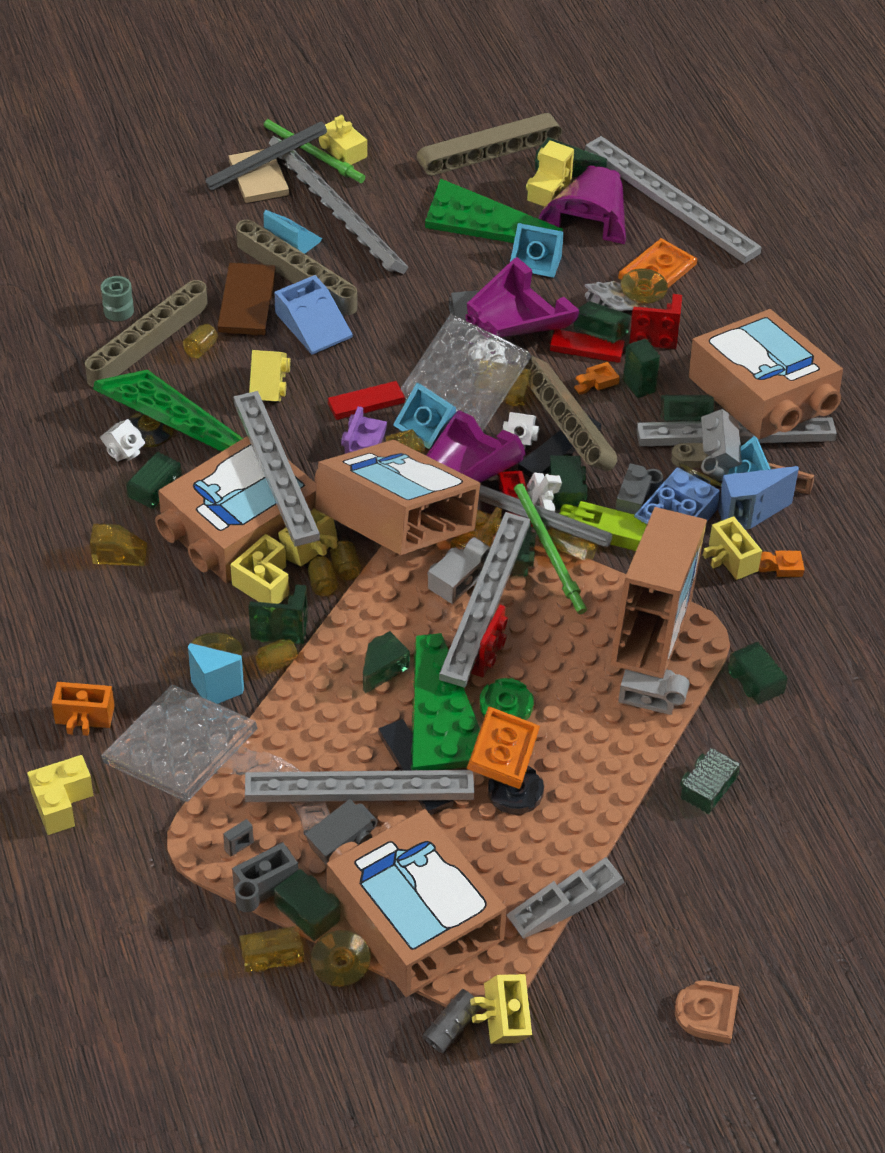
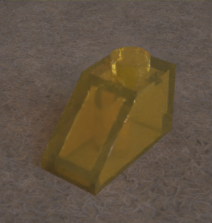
[90,524,147,566]

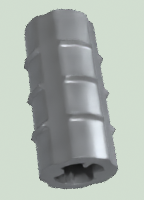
[423,989,481,1053]

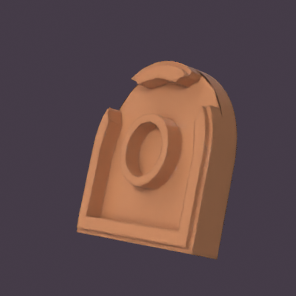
[675,980,739,1044]

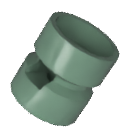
[101,276,134,321]

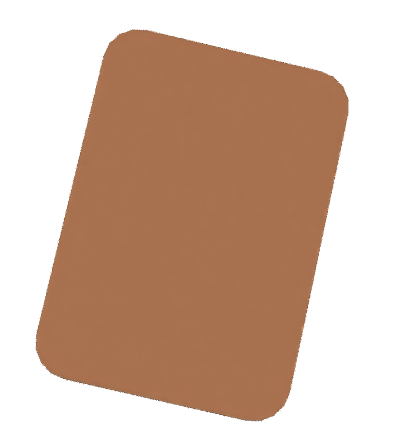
[167,512,730,1014]

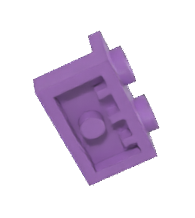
[341,406,387,454]

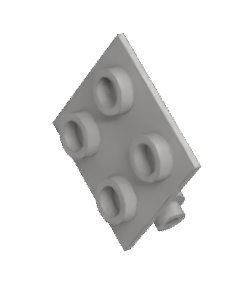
[585,281,646,323]

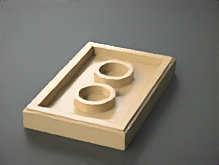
[229,149,289,203]

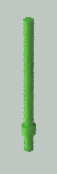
[264,119,365,183]
[514,484,587,614]

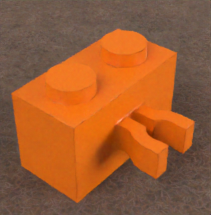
[52,682,115,736]

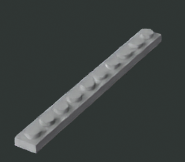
[269,136,409,274]
[585,136,761,264]

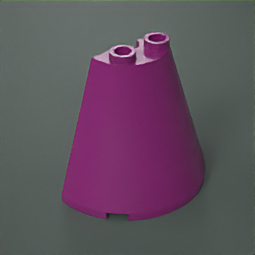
[538,166,626,244]
[465,257,579,341]
[426,410,525,483]

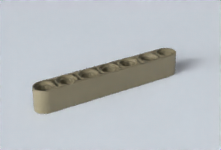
[416,113,562,176]
[236,220,357,315]
[85,280,208,387]
[517,354,617,472]

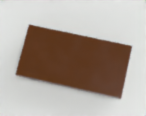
[218,263,276,336]

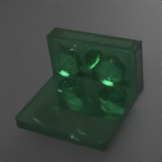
[248,585,308,644]

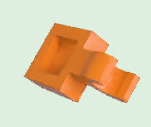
[574,362,620,394]
[758,551,805,577]

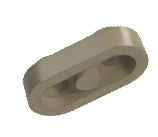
[671,443,709,468]

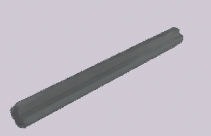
[205,121,327,190]
[478,485,612,547]

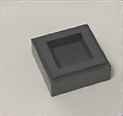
[223,819,254,857]

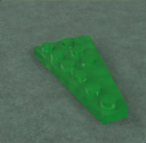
[425,179,563,243]
[93,370,243,451]
[411,633,480,771]

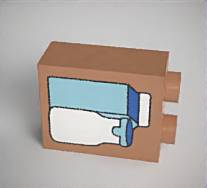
[689,309,843,440]
[155,436,317,584]
[315,440,480,555]
[610,507,707,679]
[327,809,506,997]

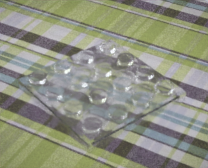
[400,314,532,431]
[101,684,258,802]

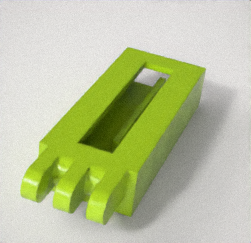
[559,501,647,551]

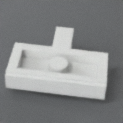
[526,473,562,527]

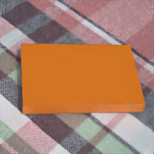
[618,238,697,297]
[466,706,540,789]

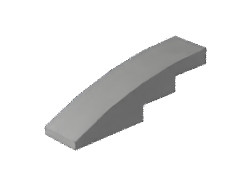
[506,857,625,939]

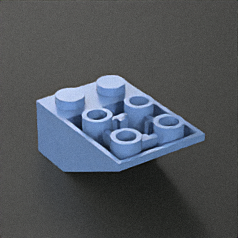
[274,275,353,354]
[718,466,799,530]
[634,467,720,524]

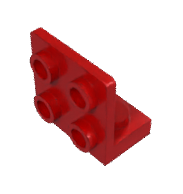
[629,294,682,349]
[471,604,508,678]

